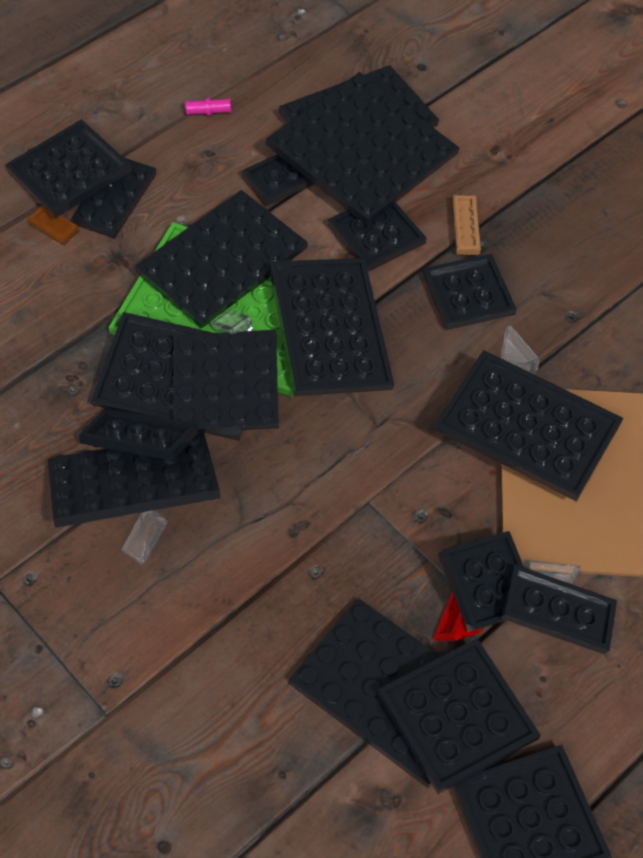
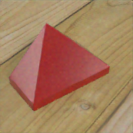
[433,592,483,642]

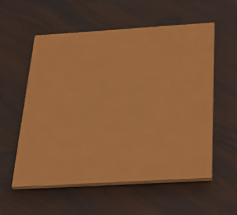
[501,389,643,577]

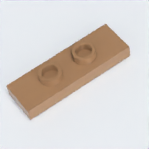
[452,195,481,255]

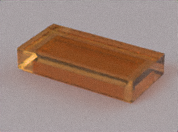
[27,206,79,246]

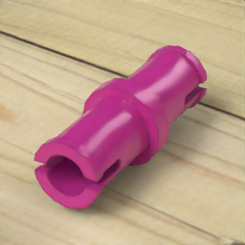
[186,98,231,116]

